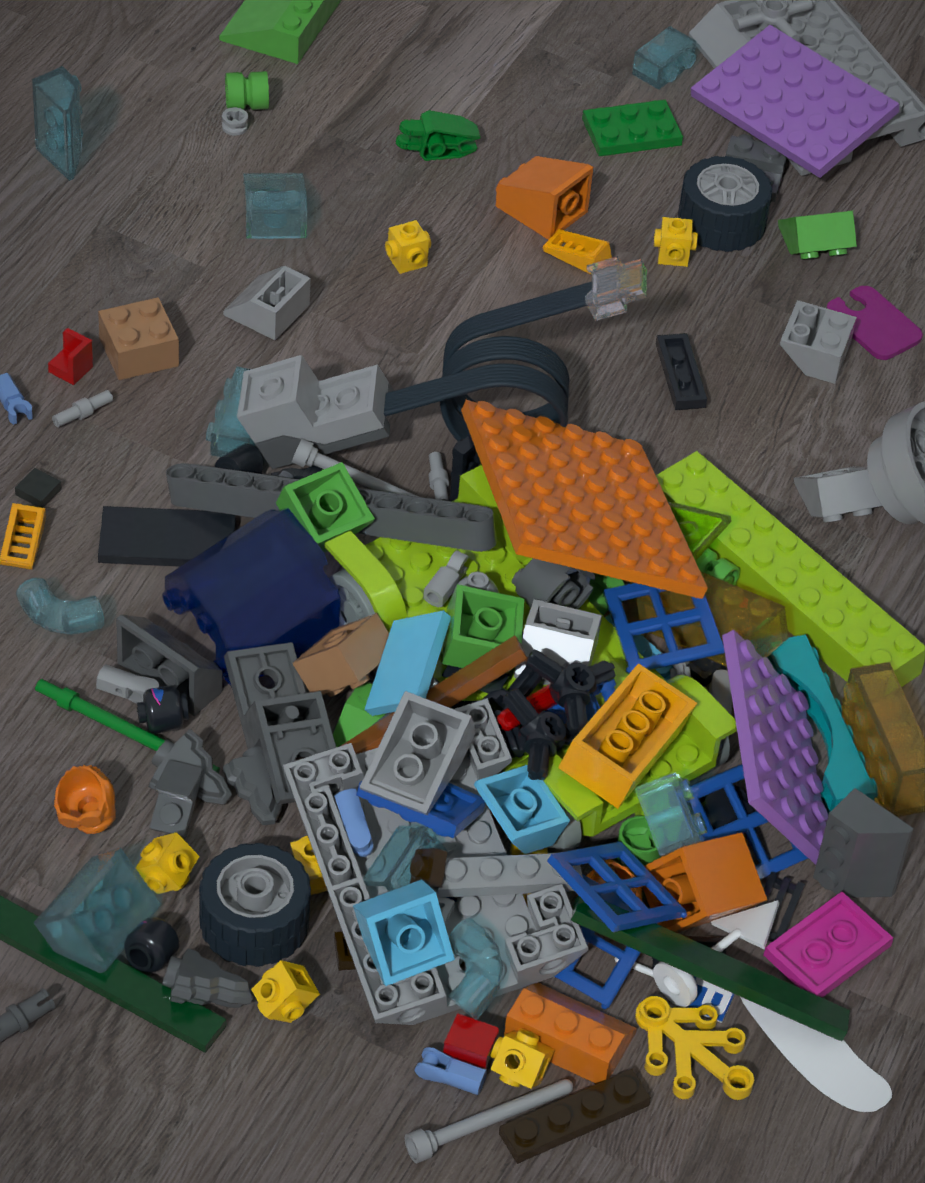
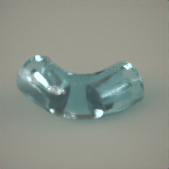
[16,578,104,635]
[448,918,503,1020]

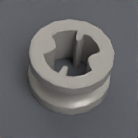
[222,107,248,136]

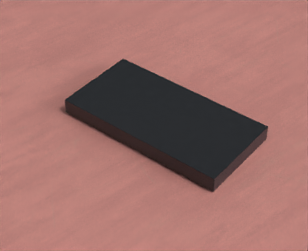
[98,506,235,569]

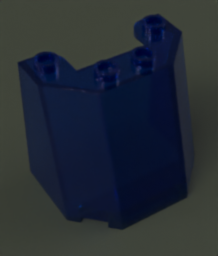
[162,508,341,688]

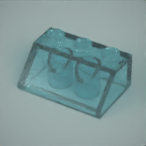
[32,66,83,181]
[34,847,161,973]

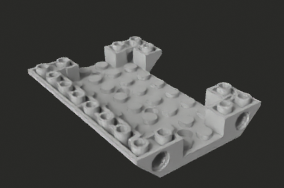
[688,0,925,176]
[283,698,588,1025]

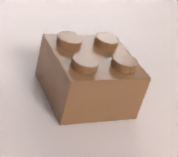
[98,297,179,380]
[292,613,389,697]

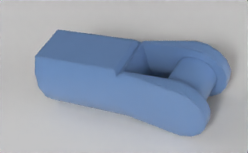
[334,789,374,857]
[414,1047,487,1095]

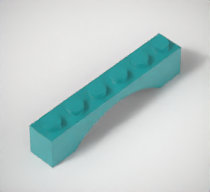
[764,634,878,815]

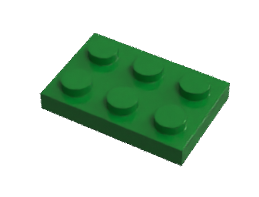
[582,99,683,157]

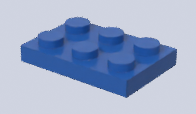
[356,780,486,838]

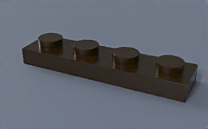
[499,1069,651,1164]

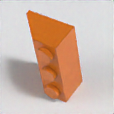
[504,983,637,1084]

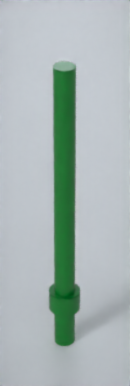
[35,679,220,774]

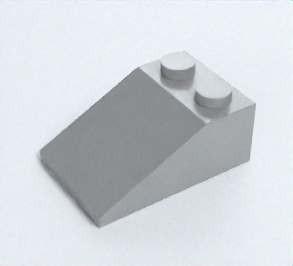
[360,691,476,815]

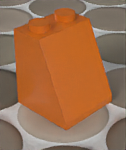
[495,156,594,240]
[642,832,767,933]

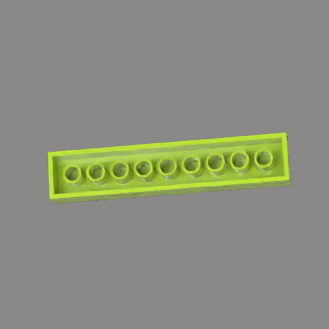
[656,451,925,706]

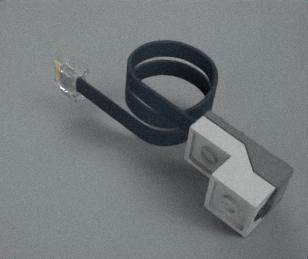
[237,256,647,469]

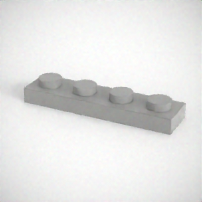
[435,853,583,898]

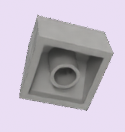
[794,466,882,522]

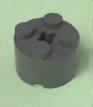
[512,558,595,609]

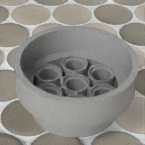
[867,401,925,524]

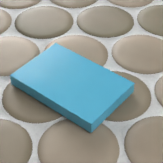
[364,610,451,716]

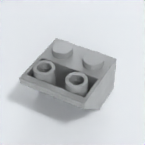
[223,266,311,340]
[780,300,857,384]
[514,599,602,685]

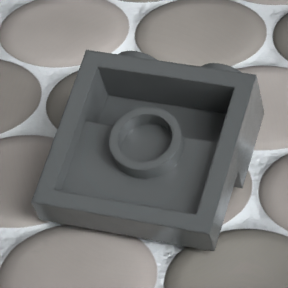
[726,134,787,202]

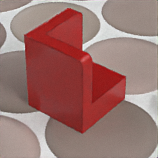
[48,328,93,385]
[443,1013,499,1070]

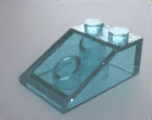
[243,173,307,239]

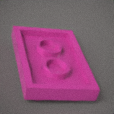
[763,891,893,998]

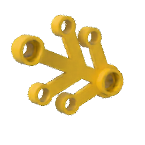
[635,996,754,1100]

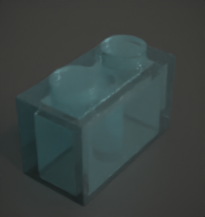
[632,26,697,89]
[635,773,708,857]

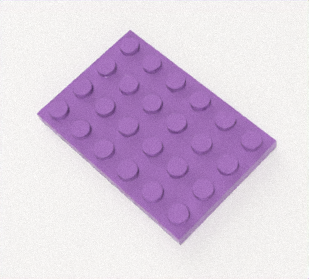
[691,25,899,178]
[722,630,828,865]

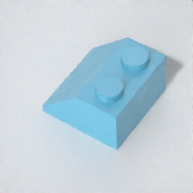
[474,765,570,854]
[353,879,455,986]

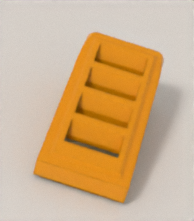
[543,229,612,276]
[0,503,46,570]

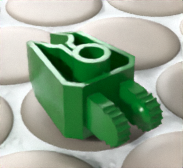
[395,110,481,161]

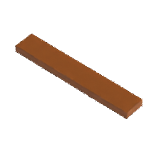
[339,635,527,754]

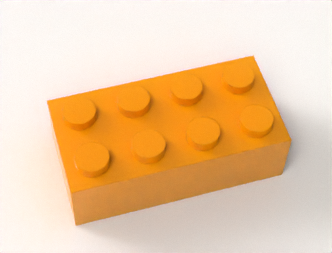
[558,663,697,809]

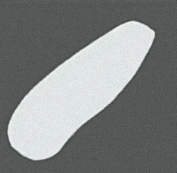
[740,997,892,1112]

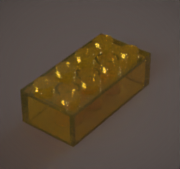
[636,571,788,667]
[841,662,925,817]

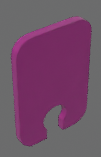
[826,286,923,360]

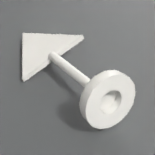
[653,900,779,1007]

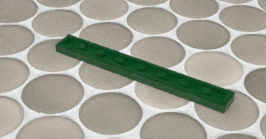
[571,895,850,1041]
[0,896,226,1053]

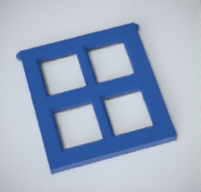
[604,583,725,674]
[678,764,808,880]
[547,841,687,932]
[554,874,657,1009]

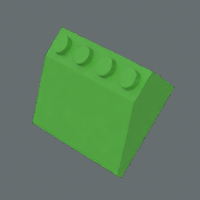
[219,0,341,64]

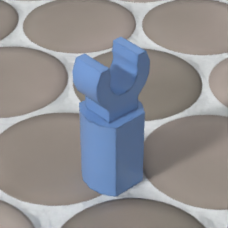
[0,373,33,425]

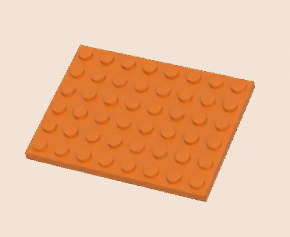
[461,400,708,599]

